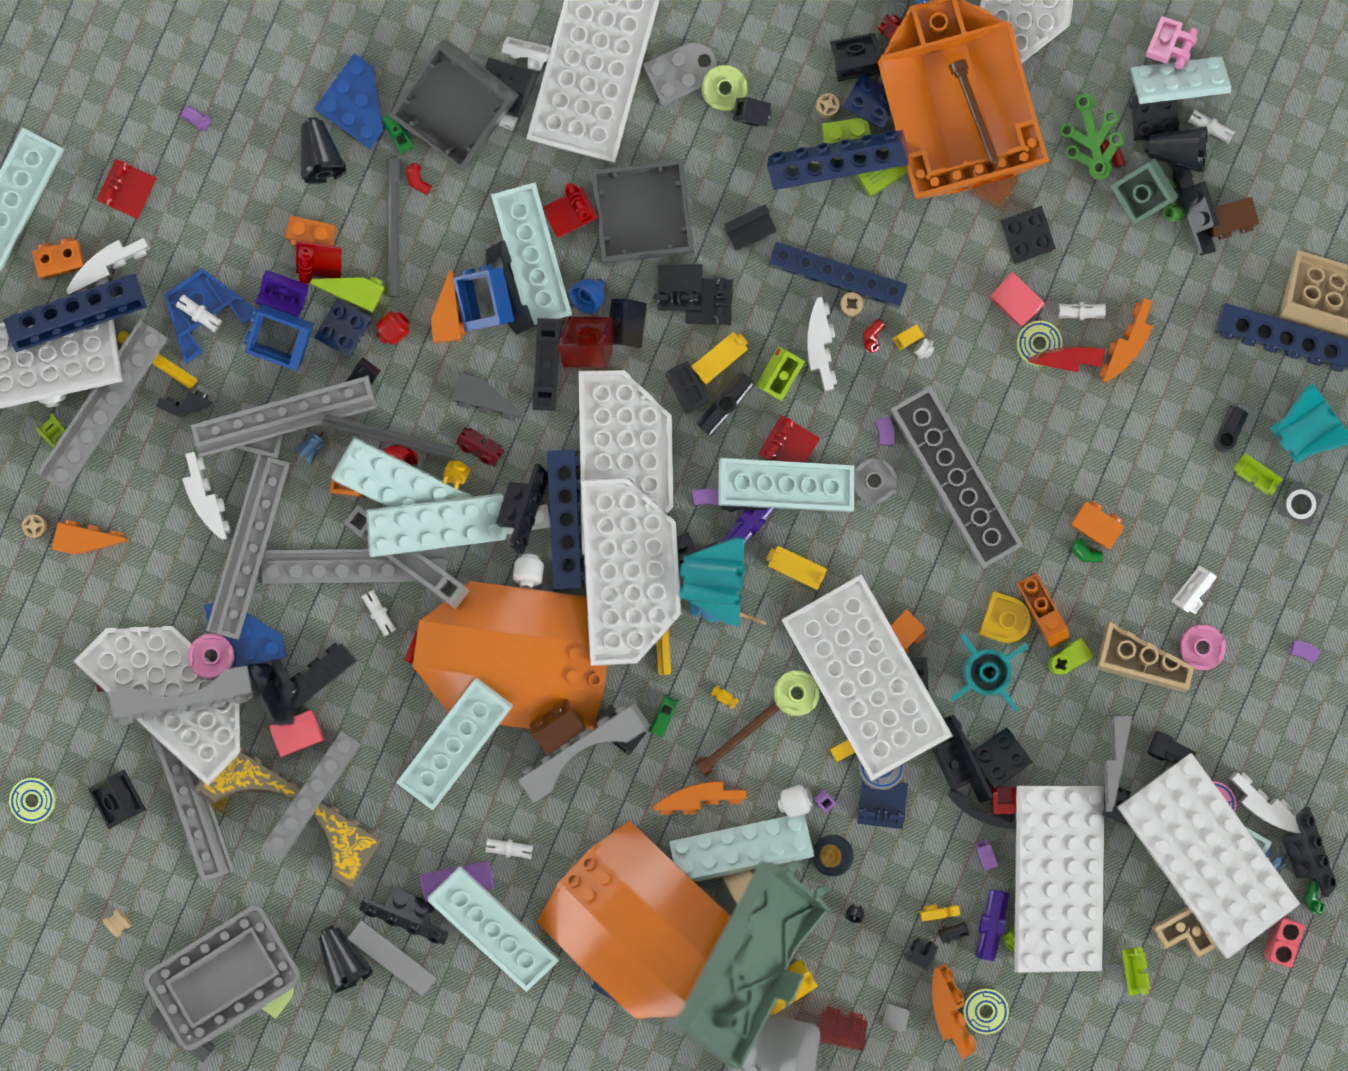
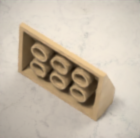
[1279,250,1348,339]

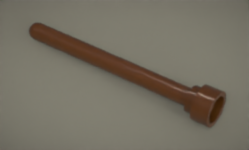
[949,59,999,165]
[694,702,780,777]

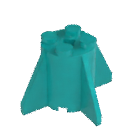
[1270,383,1348,465]
[679,537,747,626]
[950,633,1028,712]

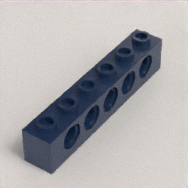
[767,130,909,190]
[768,242,907,309]
[3,274,147,352]
[1214,303,1348,372]
[547,450,586,589]

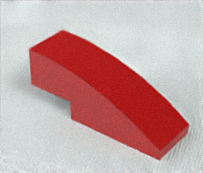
[1028,346,1105,372]

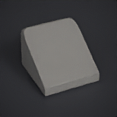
[881,1003,910,1033]

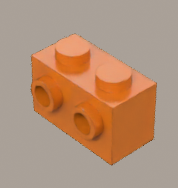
[285,215,338,246]
[32,237,85,280]
[1069,501,1125,550]

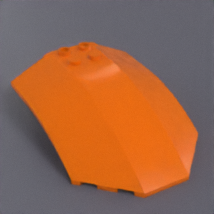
[878,0,1049,199]
[412,581,607,730]
[536,821,731,1019]

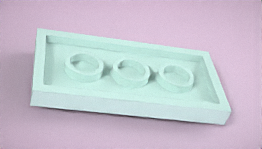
[1131,57,1231,104]

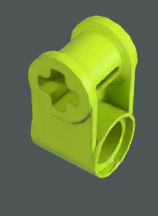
[35,413,66,448]
[1048,637,1094,675]

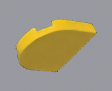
[978,591,1031,643]

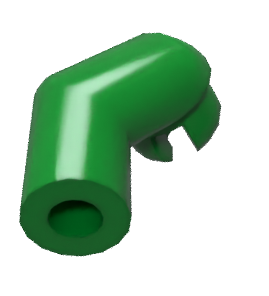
[1072,539,1103,563]
[1304,880,1325,915]

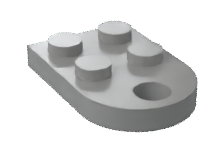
[643,43,717,107]

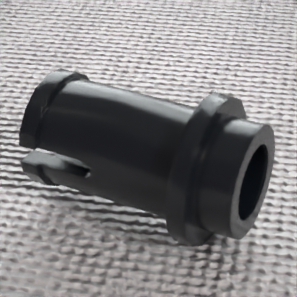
[938,921,969,944]

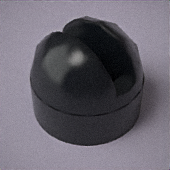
[845,904,865,923]

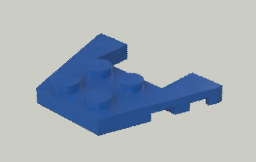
[164,268,258,364]

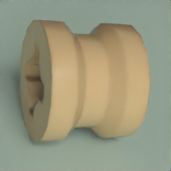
[816,93,840,119]
[840,292,863,317]
[22,515,48,538]
[103,908,132,938]

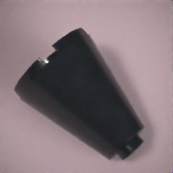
[301,117,346,184]
[1145,126,1208,172]
[319,926,374,993]

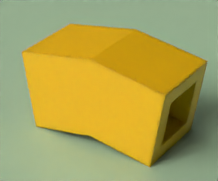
[893,324,924,351]
[830,739,855,762]

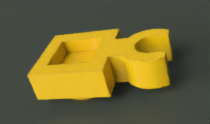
[442,460,471,489]
[919,904,960,922]

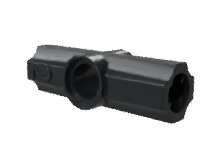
[696,371,756,437]

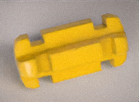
[711,685,739,709]

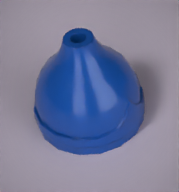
[569,278,605,314]

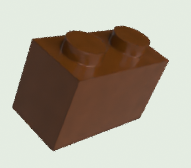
[1209,197,1259,240]
[530,699,586,755]

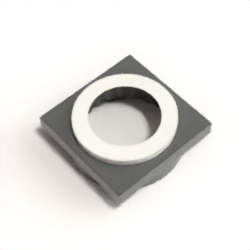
[1278,482,1323,527]

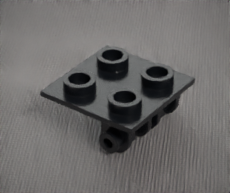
[1129,96,1179,141]
[1000,205,1056,264]
[653,264,703,311]
[685,278,733,325]
[972,728,1033,789]

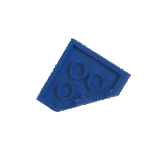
[314,53,384,150]
[204,603,287,669]

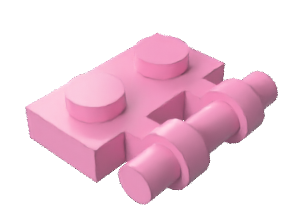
[1146,16,1198,69]

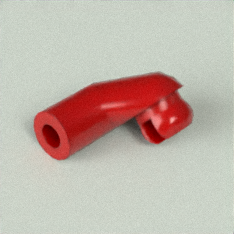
[1101,140,1126,168]
[406,162,432,195]
[863,318,885,353]

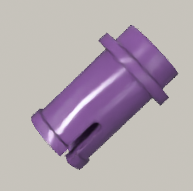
[181,105,212,132]

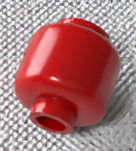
[376,311,410,345]

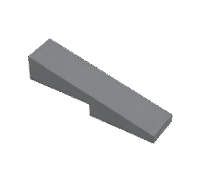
[1104,716,1132,812]
[347,920,437,996]

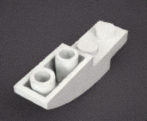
[66,238,151,296]
[807,297,837,392]
[182,452,231,540]
[1228,772,1300,833]

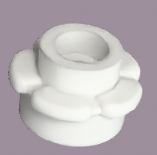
[914,338,934,359]

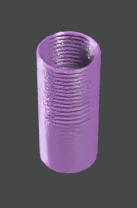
[420,860,494,902]

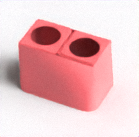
[989,272,1045,328]
[269,710,326,757]
[1263,917,1305,968]

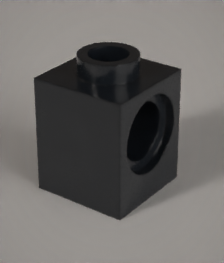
[732,97,771,127]

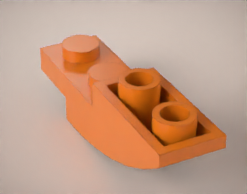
[1099,298,1153,384]
[654,781,747,815]
[932,963,977,1059]

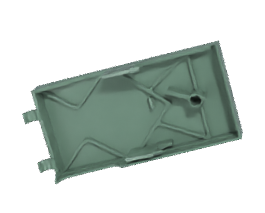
[674,861,831,1071]

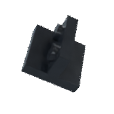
[830,32,882,82]
[485,57,532,116]
[88,769,146,829]

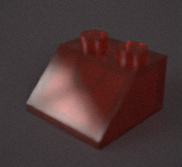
[558,317,613,368]
[818,1007,868,1051]

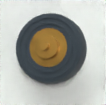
[812,835,854,877]

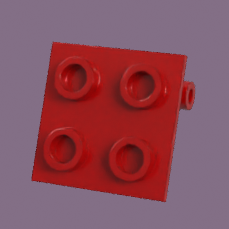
[96,159,157,219]
[542,183,598,238]
[296,241,342,285]
[758,415,820,463]

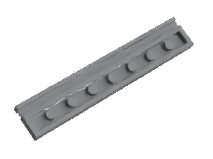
[37,320,168,492]
[190,376,377,457]
[206,454,291,640]
[262,548,446,584]
[151,734,234,882]

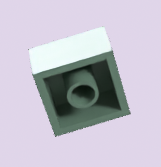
[1111,158,1178,225]

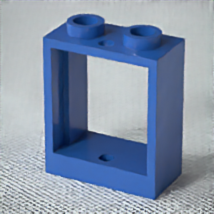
[453,265,514,332]
[244,304,314,371]

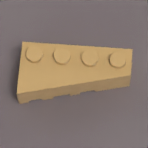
[1095,622,1194,692]

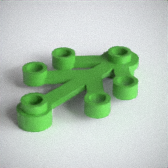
[1060,93,1124,180]

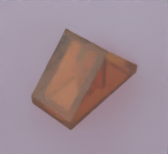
[970,176,1018,211]

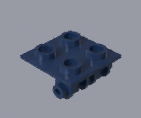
[842,73,891,130]
[314,299,372,358]
[857,780,908,829]

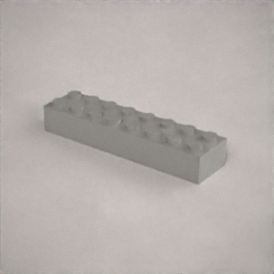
[889,386,1024,569]

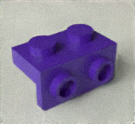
[255,270,309,317]

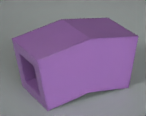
[875,416,895,445]
[692,489,719,506]
[1289,640,1321,664]
[813,789,837,813]
[974,839,998,871]

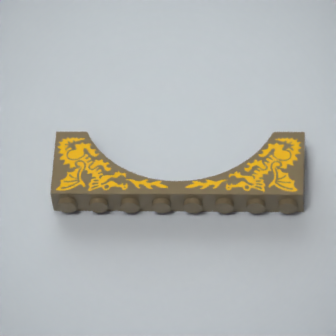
[195,747,382,891]

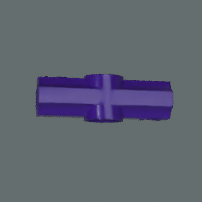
[722,508,776,543]
[975,889,1009,961]

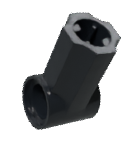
[1213,405,1249,452]
[1146,731,1196,764]

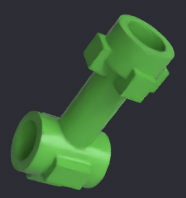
[1163,178,1184,222]

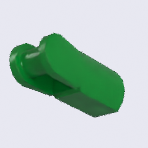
[382,115,415,155]
[649,694,679,738]

